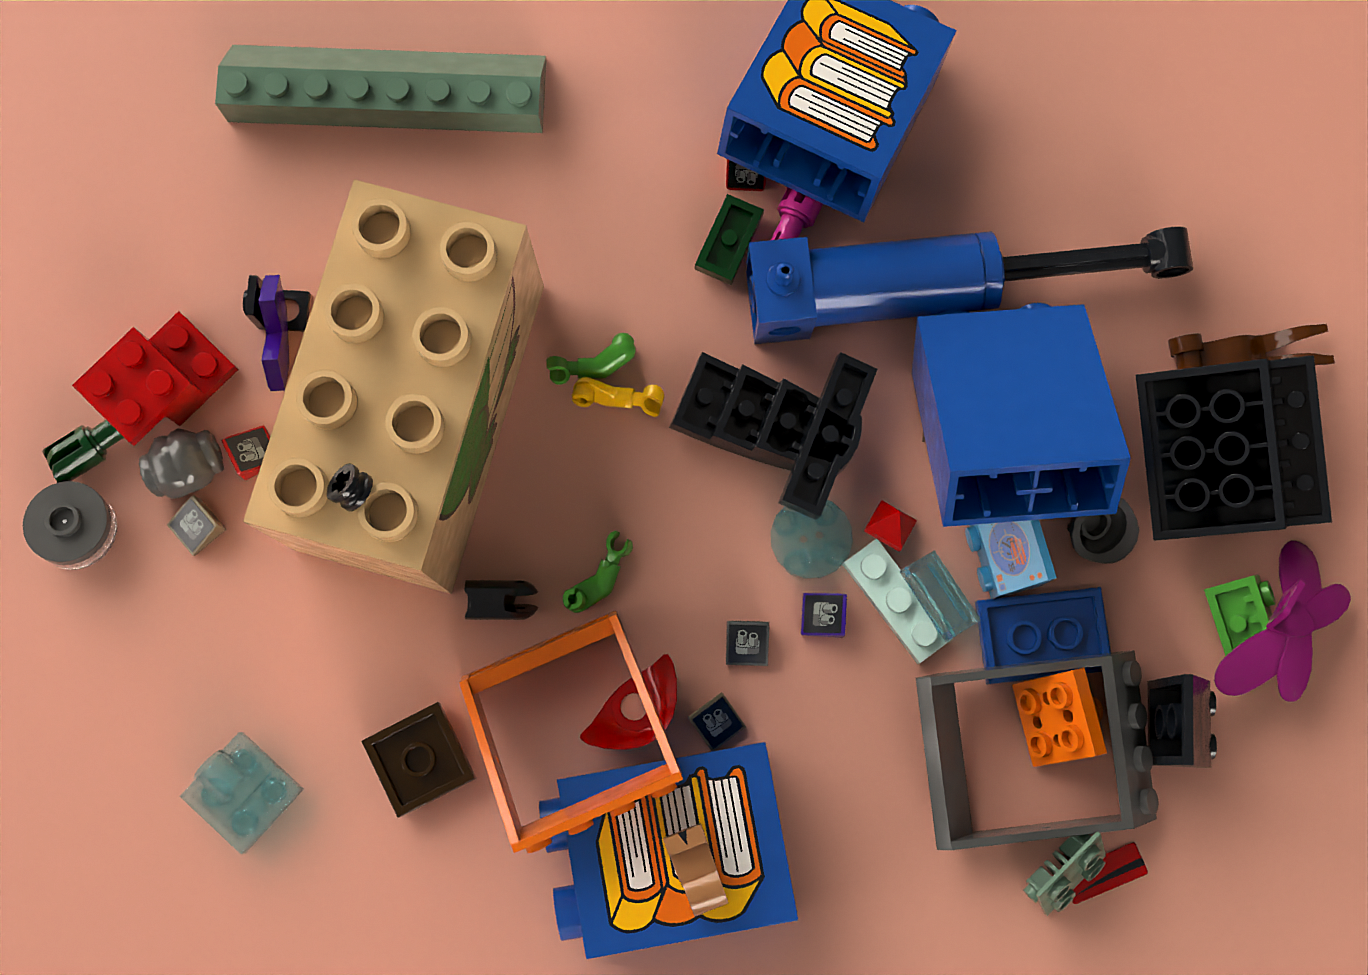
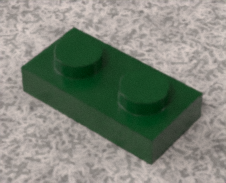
[695,194,764,285]

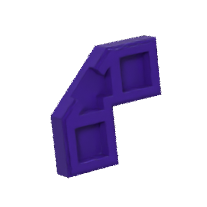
[259,275,290,391]

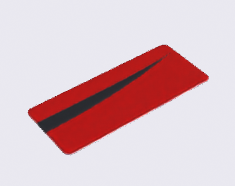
[1072,842,1148,904]

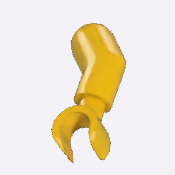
[571,377,665,417]

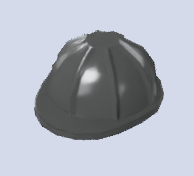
[1067,498,1139,564]

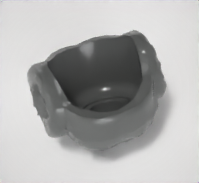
[139,428,224,499]

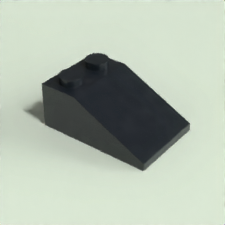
[1147,674,1217,768]

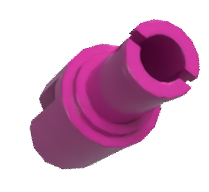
[771,187,823,240]

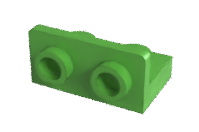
[1204,575,1276,656]

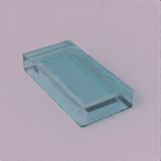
[900,550,981,642]

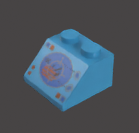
[965,520,1057,599]

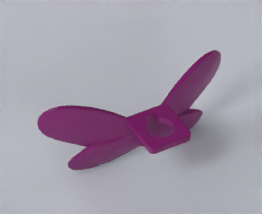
[1214,541,1351,702]

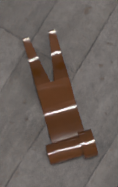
[1168,324,1335,369]

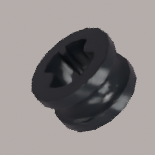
[327,463,373,512]

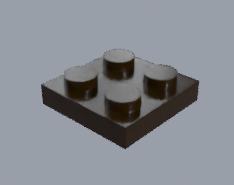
[361,702,477,818]

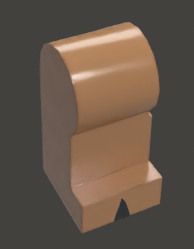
[663,823,729,917]

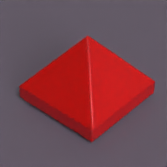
[864,500,917,552]

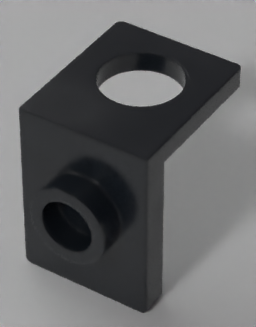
[243,275,311,332]

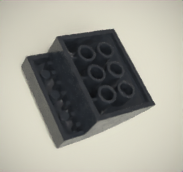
[1136,355,1332,541]

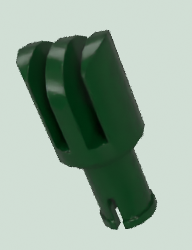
[42,420,124,483]

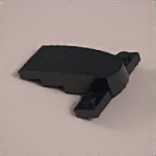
[669,352,878,520]

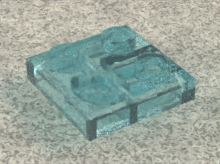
[180,732,304,854]

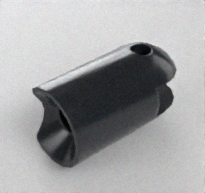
[464,580,538,620]

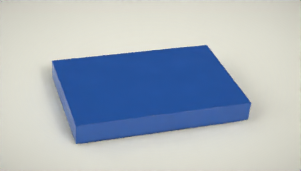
[975,587,1111,685]

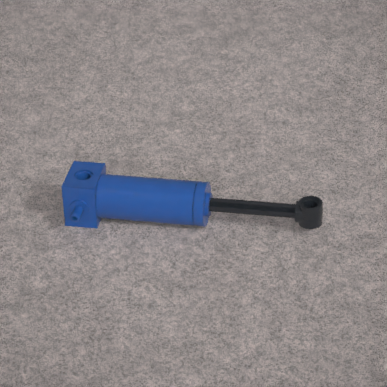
[745,227,1193,345]

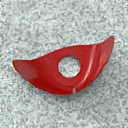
[580,654,677,750]

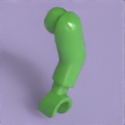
[546,333,636,385]
[562,531,633,613]

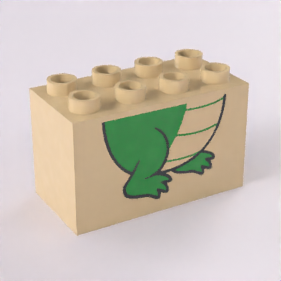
[243,179,544,594]

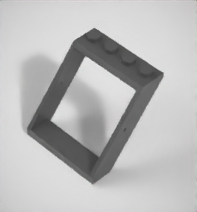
[916,650,1159,850]

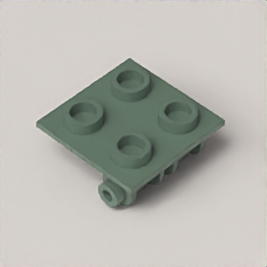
[1023,831,1106,916]

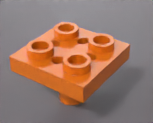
[1012,667,1107,767]

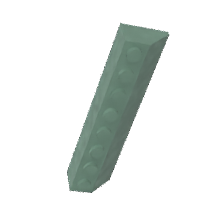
[215,45,546,133]

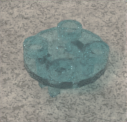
[770,500,853,579]

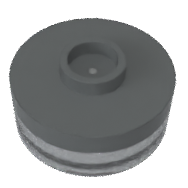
[23,481,117,570]

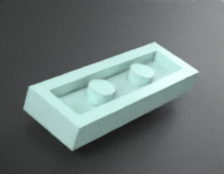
[842,539,953,664]

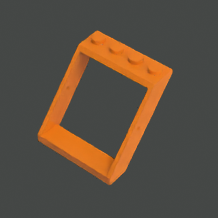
[459,610,683,853]

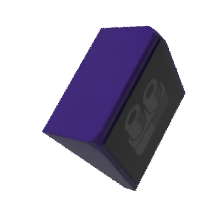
[801,593,847,638]

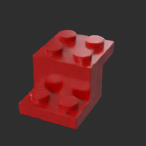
[72,311,239,446]

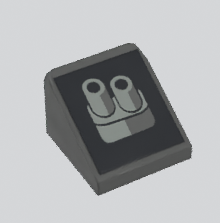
[726,621,769,666]

